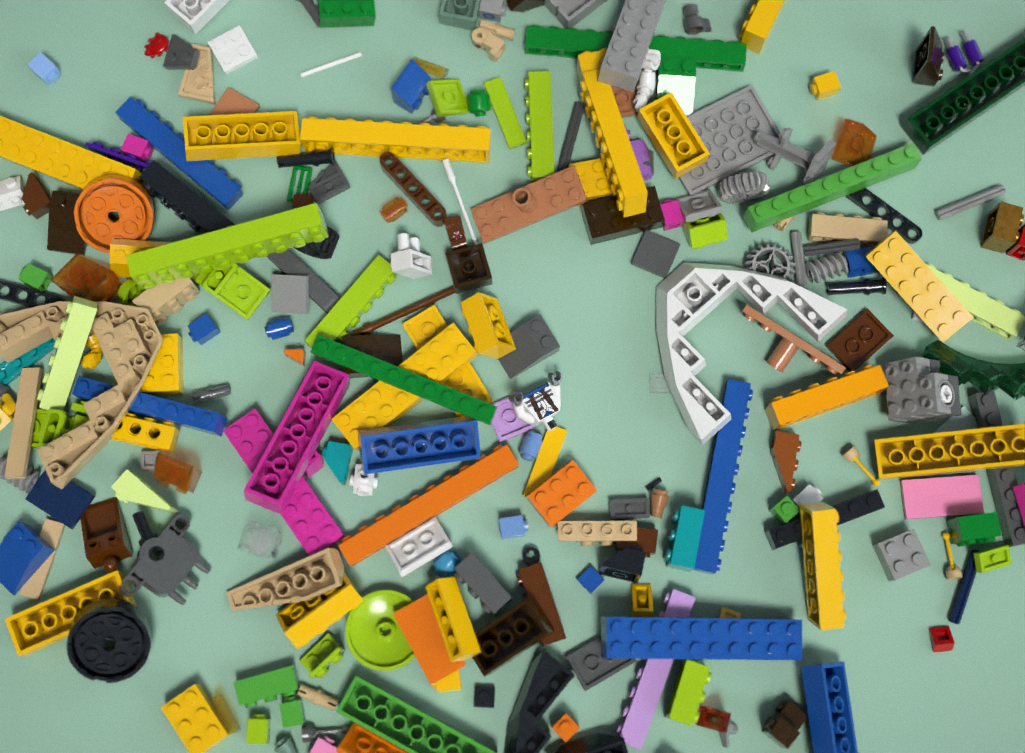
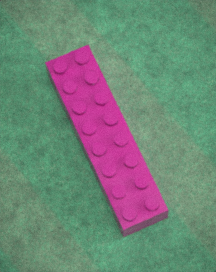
[244,361,350,515]
[223,408,346,556]

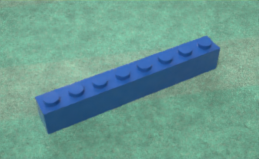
[115,97,244,211]
[72,376,227,437]

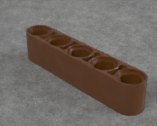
[380,152,447,227]

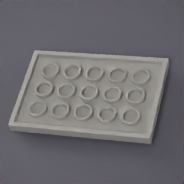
[678,85,781,196]

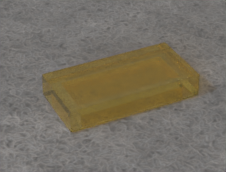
[410,57,448,78]
[212,694,241,734]

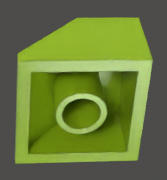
[682,213,728,249]

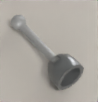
[415,108,446,125]
[302,726,350,742]

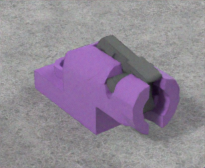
[624,124,654,181]

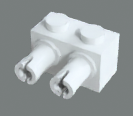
[390,233,432,279]

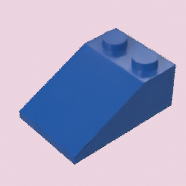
[0,521,55,595]

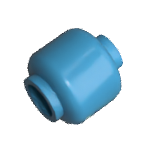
[433,549,462,578]

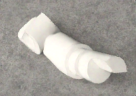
[633,49,661,112]

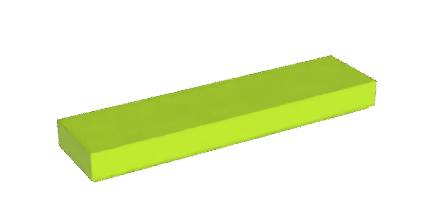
[483,77,527,150]

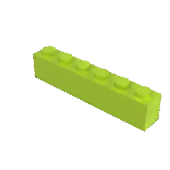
[525,71,555,183]
[304,255,397,359]

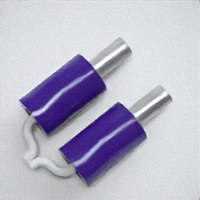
[944,30,984,74]

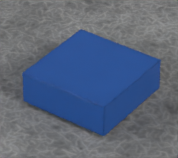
[577,566,604,594]

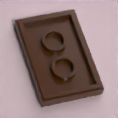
[825,308,894,372]

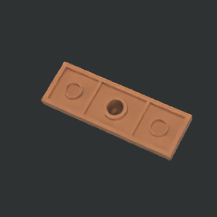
[471,166,588,244]
[743,305,846,375]

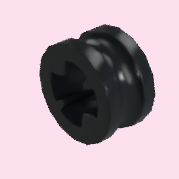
[523,547,540,566]

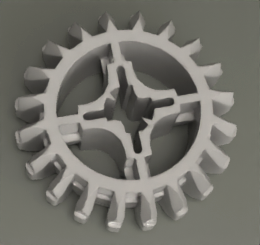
[719,171,770,204]
[744,242,795,281]

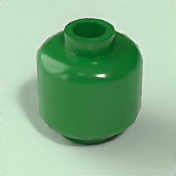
[466,89,492,117]

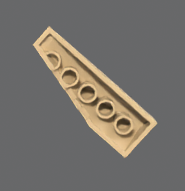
[226,548,344,611]

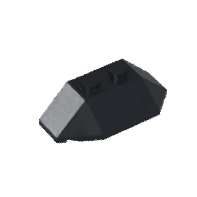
[555,732,628,753]

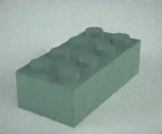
[439,0,481,31]

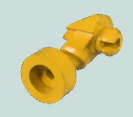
[80,334,103,370]

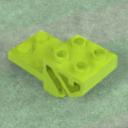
[191,263,271,320]
[31,409,90,449]

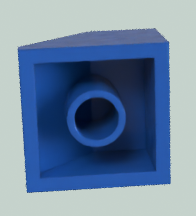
[391,59,432,114]

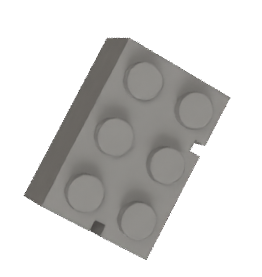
[544,0,607,29]

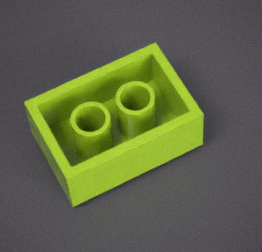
[665,659,712,726]

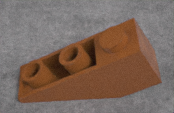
[770,430,801,494]

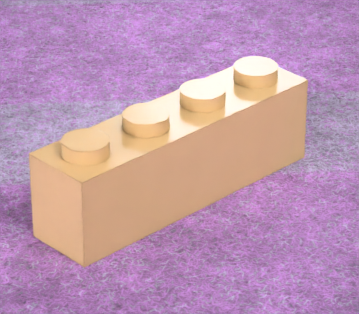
[807,212,888,247]

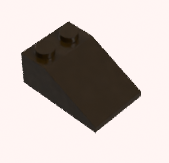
[912,26,945,87]
[47,190,87,256]
[341,335,403,379]

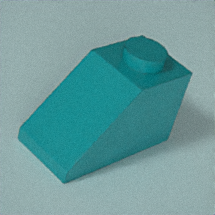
[322,441,353,486]

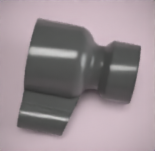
[683,4,712,35]

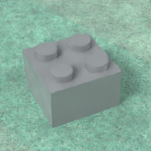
[872,528,931,582]

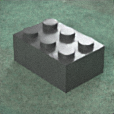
[454,553,512,615]

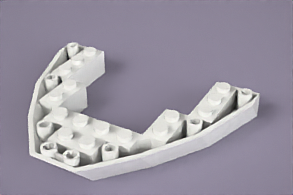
[656,262,848,445]

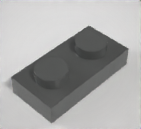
[609,498,650,520]

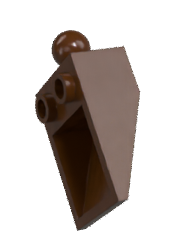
[80,497,132,573]

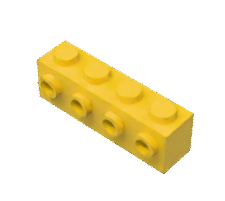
[426,577,481,662]

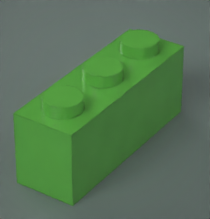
[233,665,300,708]

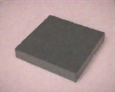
[631,230,681,279]

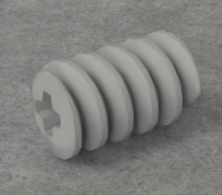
[805,252,848,283]
[0,457,39,494]

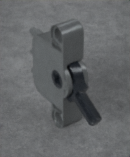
[119,511,211,605]

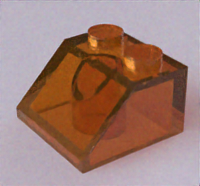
[153,453,202,495]

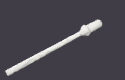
[442,159,478,245]

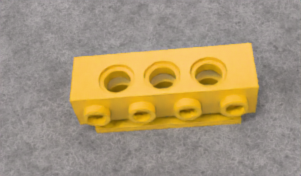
[111,413,180,453]

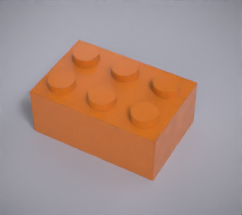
[525,460,597,527]

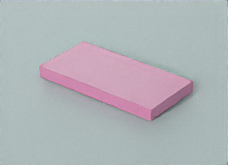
[900,475,984,520]

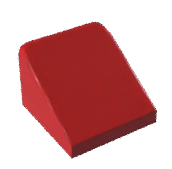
[929,626,955,653]

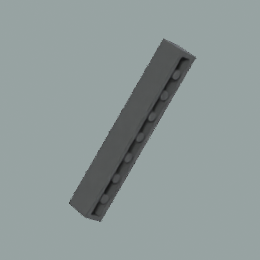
[968,390,1025,547]

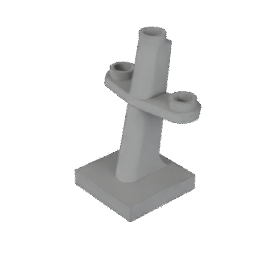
[754,127,836,186]

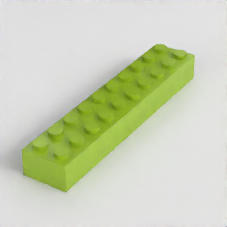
[126,203,329,289]

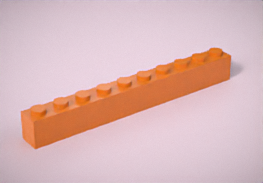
[338,444,519,567]

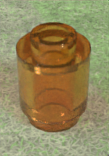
[380,197,408,224]

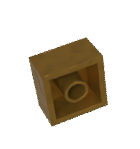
[981,201,1024,253]

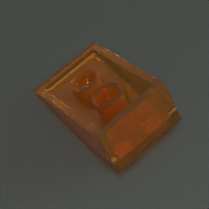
[51,254,122,302]

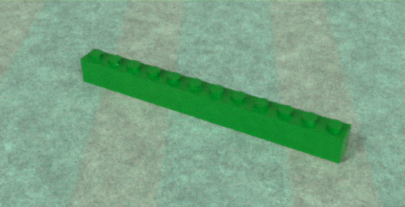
[525,25,747,72]

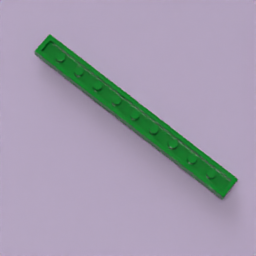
[310,335,498,425]

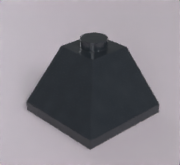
[599,546,646,583]

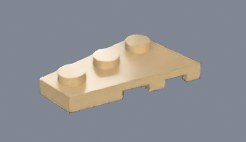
[178,44,215,105]

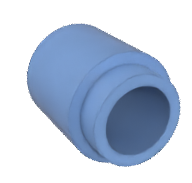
[518,431,543,462]

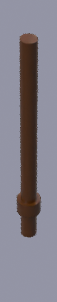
[349,286,456,336]

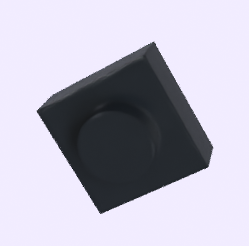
[474,686,495,708]

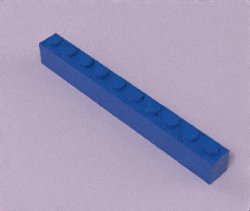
[693,379,753,575]

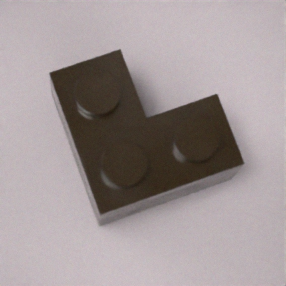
[762,700,808,749]

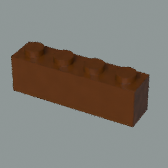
[516,562,566,646]

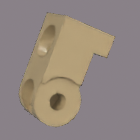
[472,28,506,63]

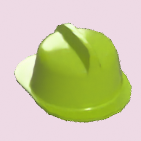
[118,278,147,307]

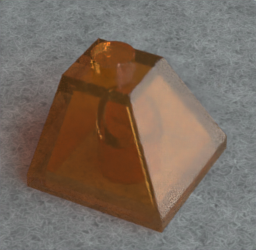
[831,118,877,166]

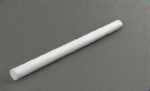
[300,52,362,77]

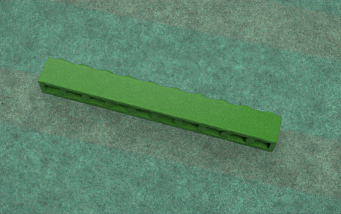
[743,143,922,233]

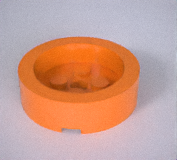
[74,174,154,254]

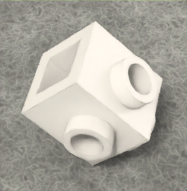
[350,464,378,496]

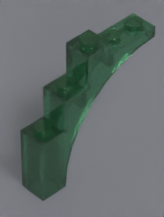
[921,340,1025,400]

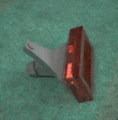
[696,705,738,748]

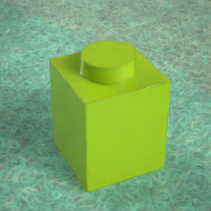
[246,714,271,744]

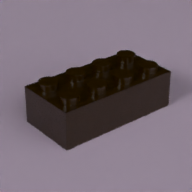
[581,186,665,245]
[472,597,555,677]

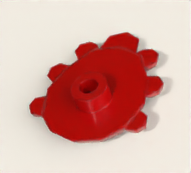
[144,32,168,59]

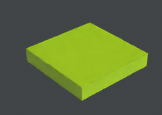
[426,79,469,117]

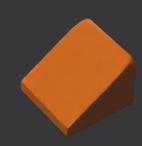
[284,349,306,367]

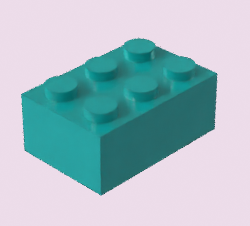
[664,505,705,572]

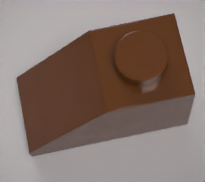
[22,172,51,219]

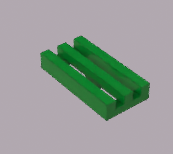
[287,166,313,202]

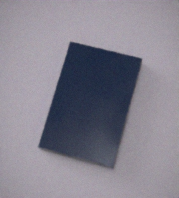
[25,470,95,530]

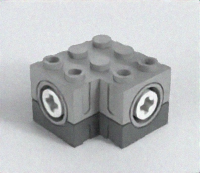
[884,357,961,424]

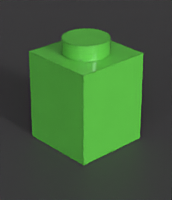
[19,263,53,292]
[769,496,800,525]
[279,696,306,728]

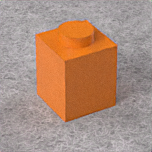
[551,713,580,742]

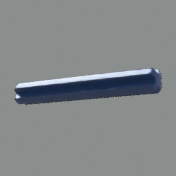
[948,549,979,624]

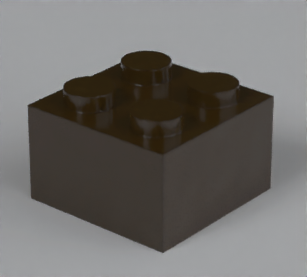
[445,243,492,294]

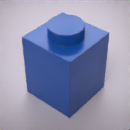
[188,313,220,345]

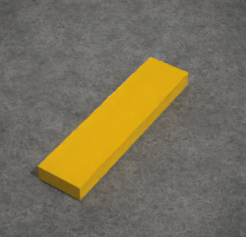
[523,427,567,498]

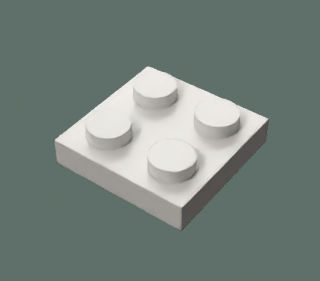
[208,25,258,74]

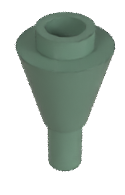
[274,736,297,753]

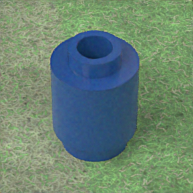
[264,317,294,340]

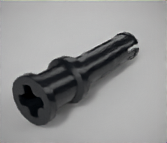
[277,148,335,168]
[827,277,887,296]

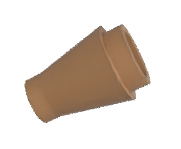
[650,489,670,518]

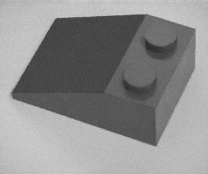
[498,314,560,380]

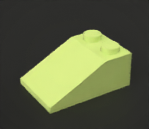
[111,469,179,514]

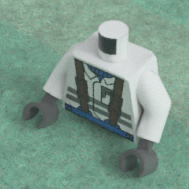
[508,371,562,432]

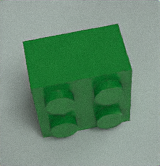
[946,512,1002,547]

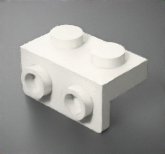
[0,176,25,211]

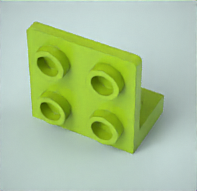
[299,633,345,679]

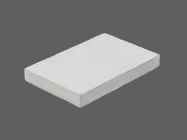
[385,517,453,577]

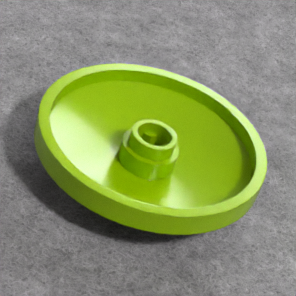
[345,590,415,671]

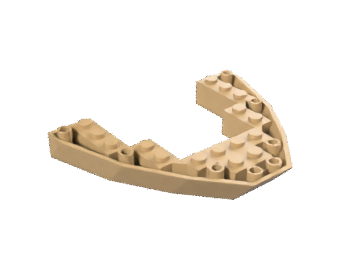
[0,301,163,490]

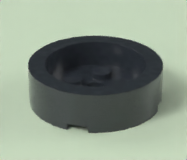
[67,598,151,683]

